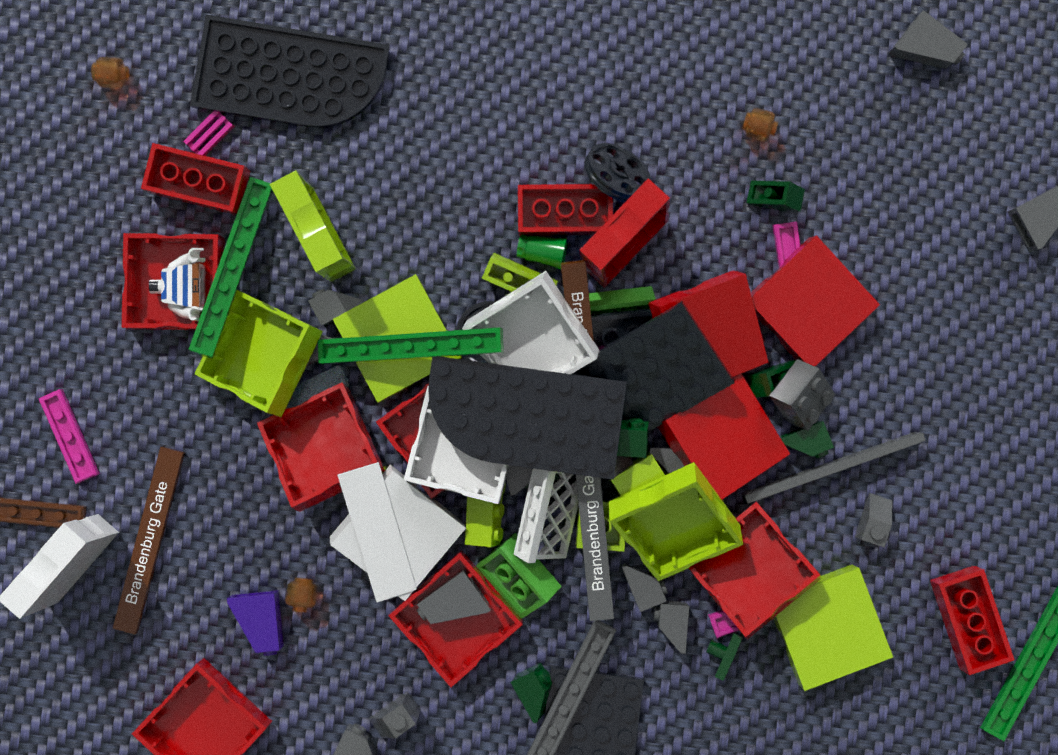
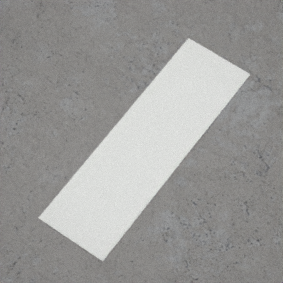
[338,462,417,602]

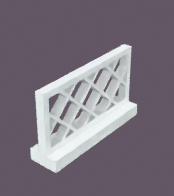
[514,468,578,563]

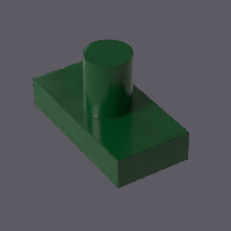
[706,632,744,681]

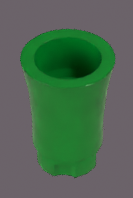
[516,235,568,270]

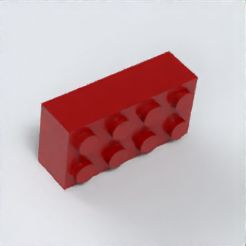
[141,143,251,215]
[518,184,613,236]
[930,566,1014,675]

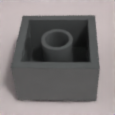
[770,359,835,431]

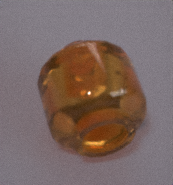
[91,57,129,88]
[742,108,779,142]
[285,578,318,613]

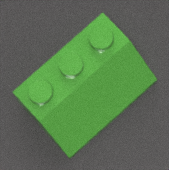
[589,286,656,315]
[476,533,561,619]

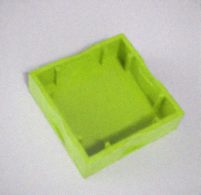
[270,170,356,282]
[333,274,462,403]
[194,290,323,417]
[609,462,743,581]
[773,564,893,691]

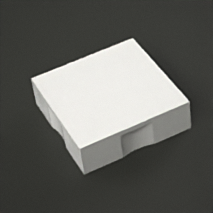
[462,271,599,374]
[404,386,509,504]
[330,464,466,601]
[0,514,119,619]

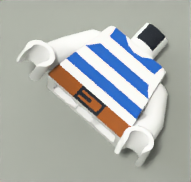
[148,248,206,321]

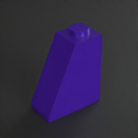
[227,590,284,656]

